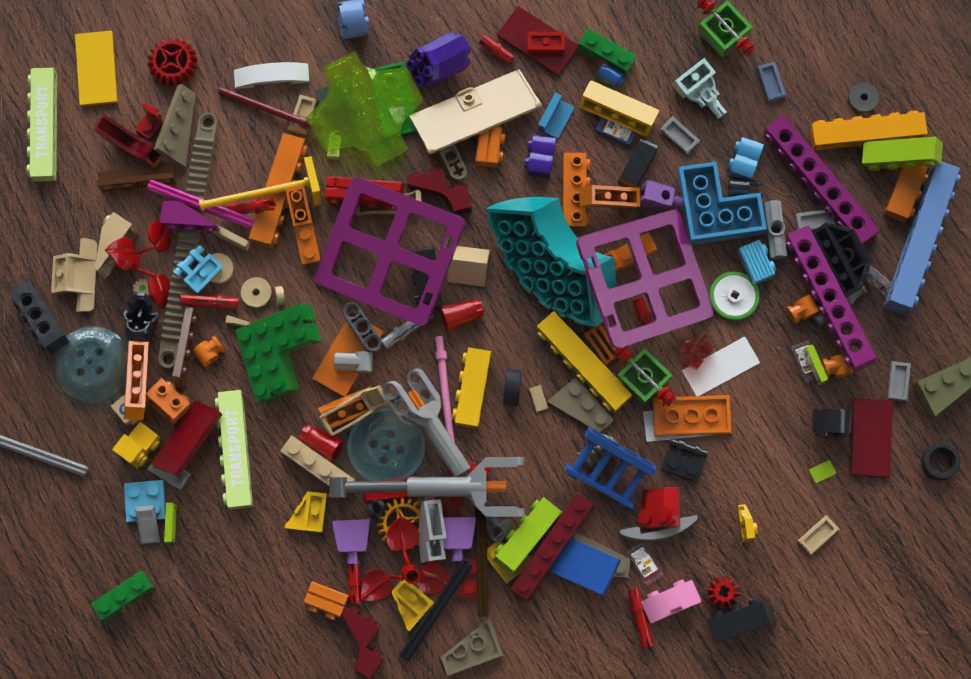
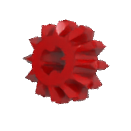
[706,575,740,609]

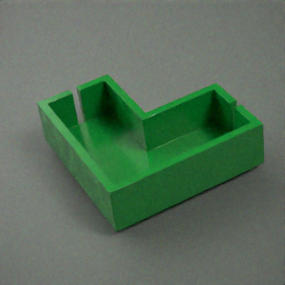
[235,303,322,403]

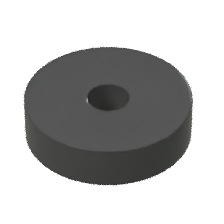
[848,82,879,113]

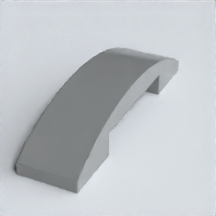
[619,515,698,541]

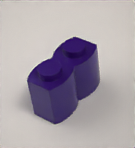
[524,135,556,178]

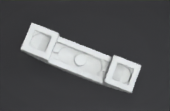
[234,62,310,89]

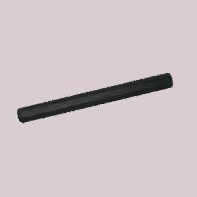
[399,559,473,661]

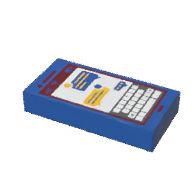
[595,117,636,147]

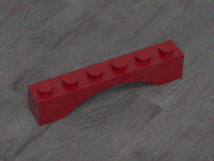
[511,492,595,603]

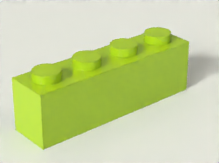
[862,137,943,171]
[493,497,562,575]

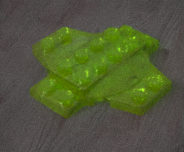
[306,51,424,168]

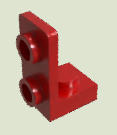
[135,103,163,142]

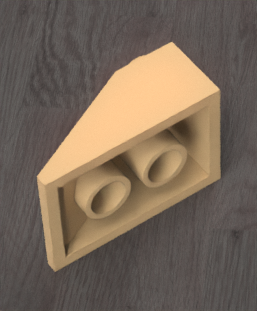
[95,212,138,279]

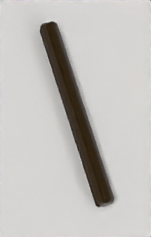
[475,506,489,617]

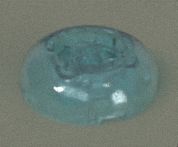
[53,326,128,402]
[347,407,425,481]

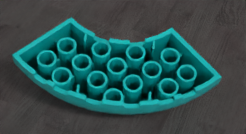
[486,197,616,327]

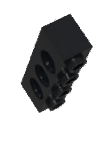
[9,279,70,355]

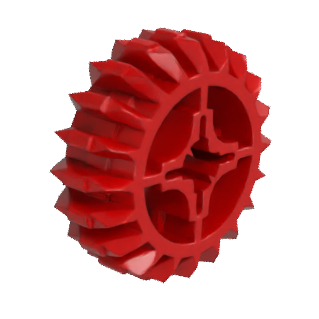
[147,37,198,87]

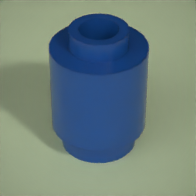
[596,64,625,90]

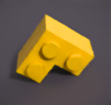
[112,422,161,469]

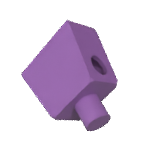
[640,180,683,212]
[443,517,476,562]
[332,519,371,565]

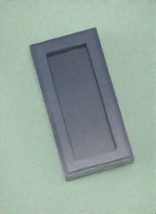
[756,62,786,103]

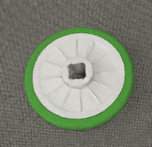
[709,272,759,320]

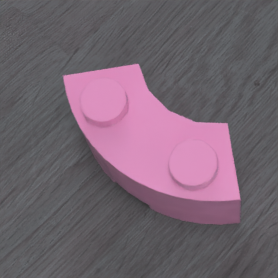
[641,579,702,623]

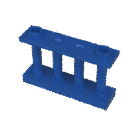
[564,427,657,509]

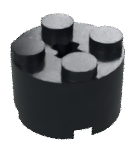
[812,409,852,438]

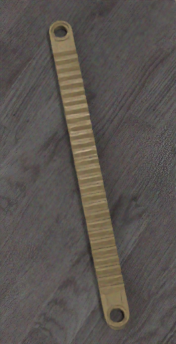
[158,113,218,370]

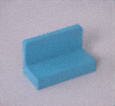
[538,92,574,139]

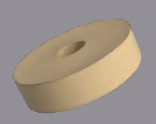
[210,253,234,284]
[241,277,272,309]

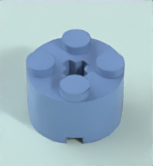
[337,0,370,40]

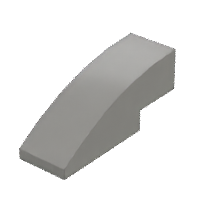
[419,499,447,563]

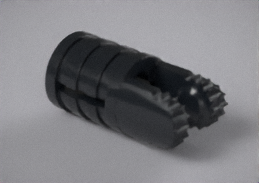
[728,179,764,198]
[367,499,386,519]

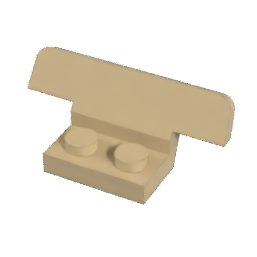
[51,238,97,312]

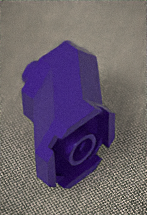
[407,32,471,88]

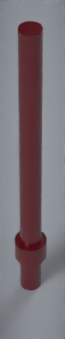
[218,87,322,133]

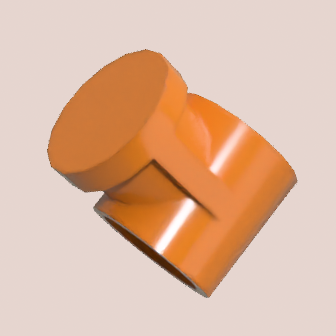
[786,295,819,324]
[192,336,226,367]
[821,354,853,378]

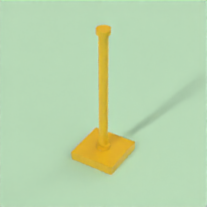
[199,156,321,211]

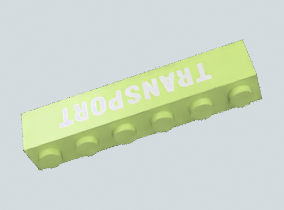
[27,68,57,182]
[215,390,253,510]

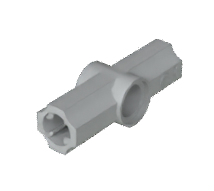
[764,200,787,260]

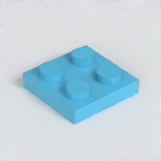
[124,480,166,523]

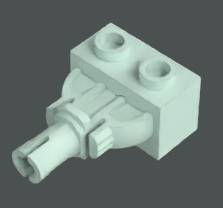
[672,58,727,119]

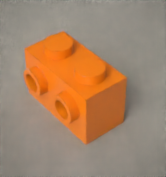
[145,378,190,425]

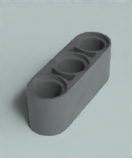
[343,303,382,355]

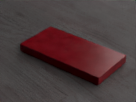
[497,6,578,76]
[850,398,893,478]
[151,401,222,478]

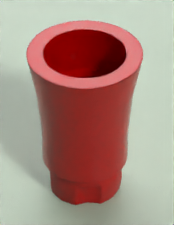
[439,299,484,332]
[298,425,345,463]

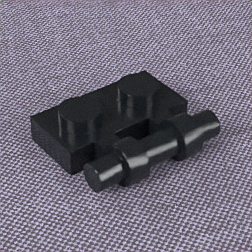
[661,439,708,483]

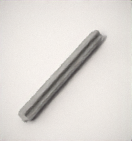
[0,435,88,476]

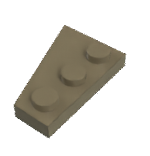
[547,377,614,433]

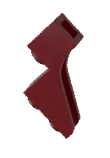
[93,114,163,168]
[406,168,472,215]
[342,606,384,679]

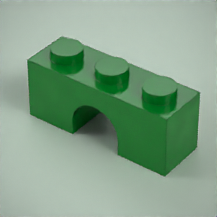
[578,28,636,78]
[91,571,155,622]

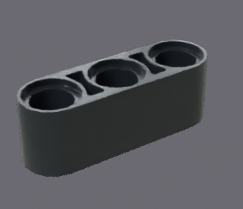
[617,136,659,188]

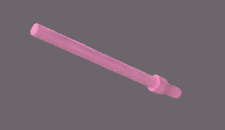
[435,336,455,443]

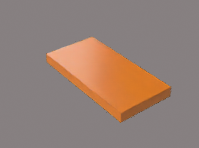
[312,313,384,397]
[652,395,732,437]

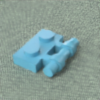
[173,245,223,294]

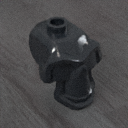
[122,292,160,342]

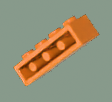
[563,153,590,231]

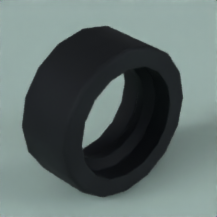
[503,369,522,406]
[921,443,961,481]

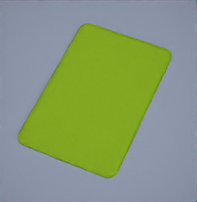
[809,460,836,483]

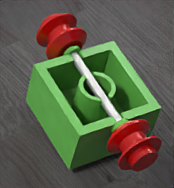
[697,0,756,58]
[613,346,677,407]

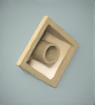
[447,246,490,287]

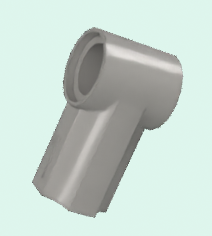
[334,351,373,373]

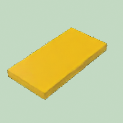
[75,31,118,107]

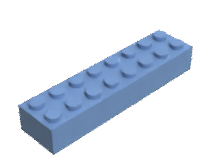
[883,162,961,316]

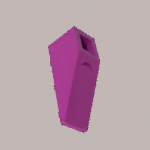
[160,201,220,233]

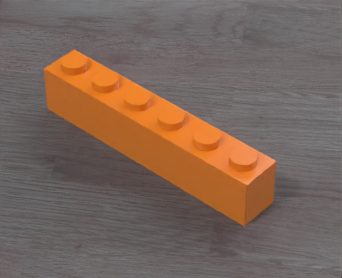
[249,133,308,249]

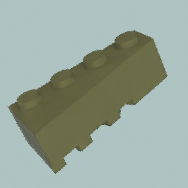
[913,357,971,420]

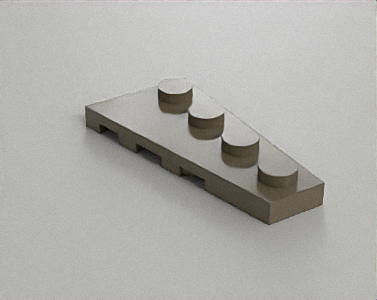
[154,84,196,168]

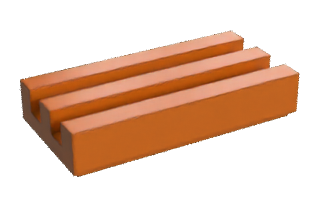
[584,324,618,366]

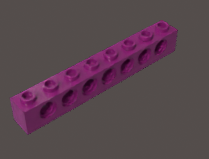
[764,114,880,245]
[786,226,876,372]

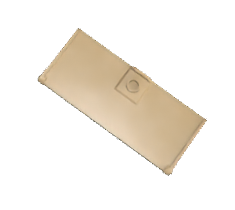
[409,69,542,155]

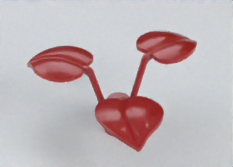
[105,220,171,308]
[360,517,450,601]

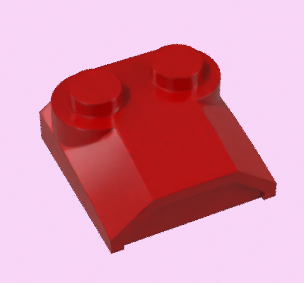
[638,487,680,530]

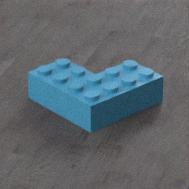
[677,162,767,245]

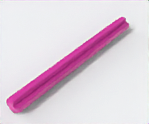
[147,180,254,229]

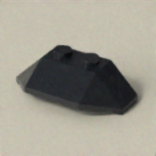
[812,222,872,298]

